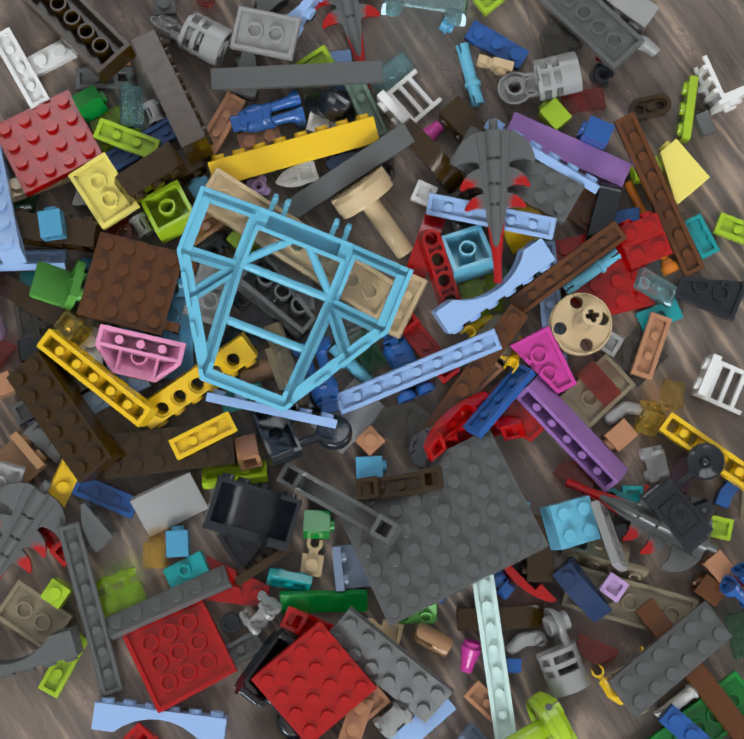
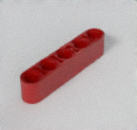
[418,229,467,330]

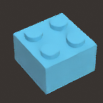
[441,225,493,284]
[540,495,601,550]

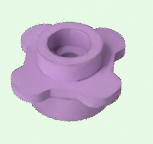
[247,175,271,196]

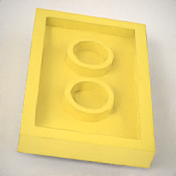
[68,152,140,230]

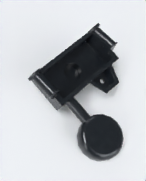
[247,399,353,467]
[638,443,725,556]
[234,628,301,739]

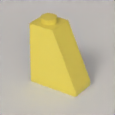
[657,139,710,205]

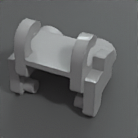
[639,444,671,483]
[239,590,282,635]
[371,698,414,739]

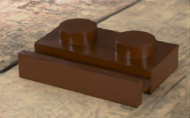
[567,188,597,233]

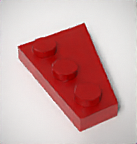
[488,380,545,442]
[204,556,270,607]

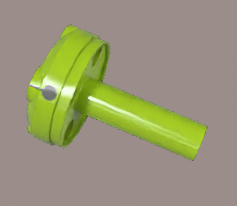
[504,691,578,739]

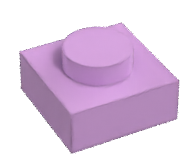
[598,572,629,603]

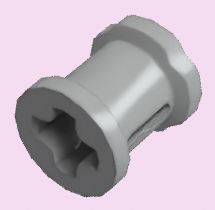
[142,99,167,127]
[129,212,155,240]

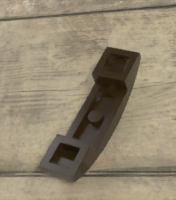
[404,118,464,195]
[0,271,70,329]
[355,466,444,501]
[456,604,544,630]

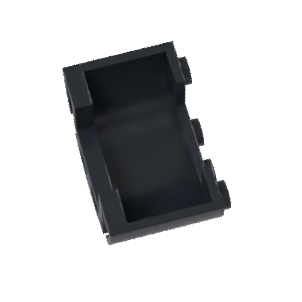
[202,472,302,552]

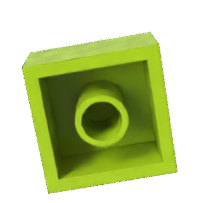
[140,180,193,244]

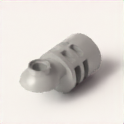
[150,11,233,67]
[498,51,583,105]
[536,608,591,698]

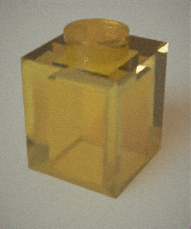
[143,537,168,569]

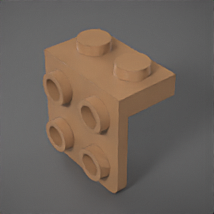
[0,431,50,483]

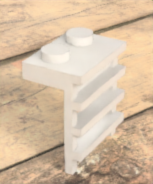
[692,55,744,116]
[376,69,442,128]
[691,353,744,415]

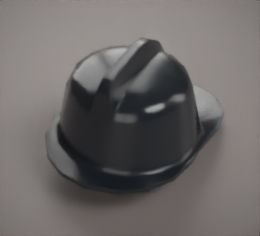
[305,89,354,123]

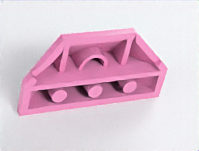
[95,324,187,383]

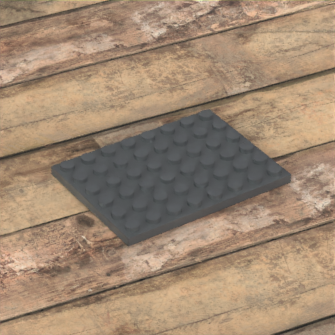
[338,429,549,626]

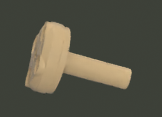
[331,165,413,259]
[548,293,612,356]

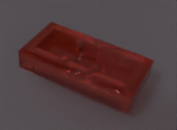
[560,87,606,114]
[576,360,622,407]

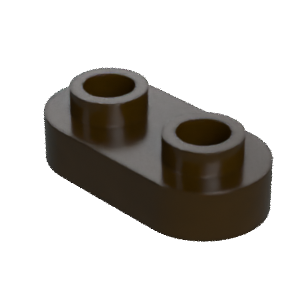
[628,94,671,121]

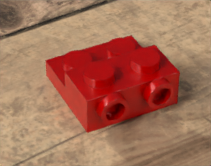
[619,211,674,270]

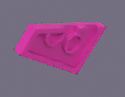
[509,325,577,394]

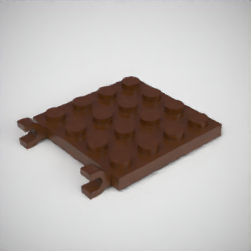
[76,231,198,337]

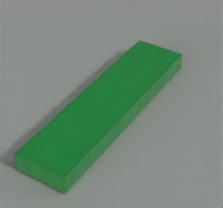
[280,589,368,613]

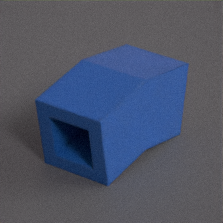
[614,207,640,226]
[712,480,739,508]
[506,657,522,673]

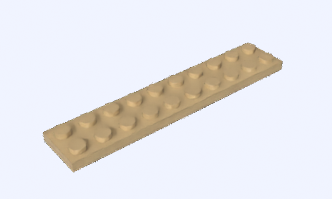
[194,167,394,319]

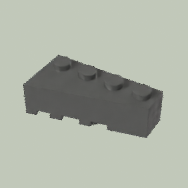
[237,256,316,341]

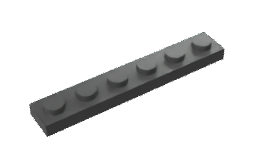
[105,565,232,640]

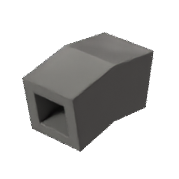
[693,109,716,138]

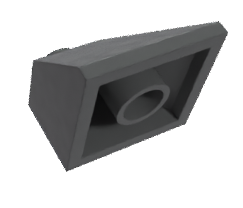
[80,502,121,553]

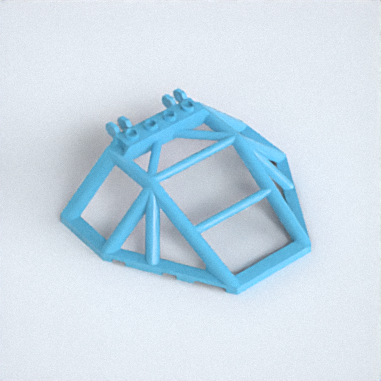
[177,185,414,412]

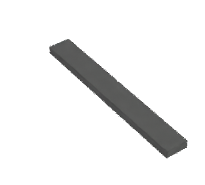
[210,60,383,92]
[278,123,416,219]
[57,521,123,697]

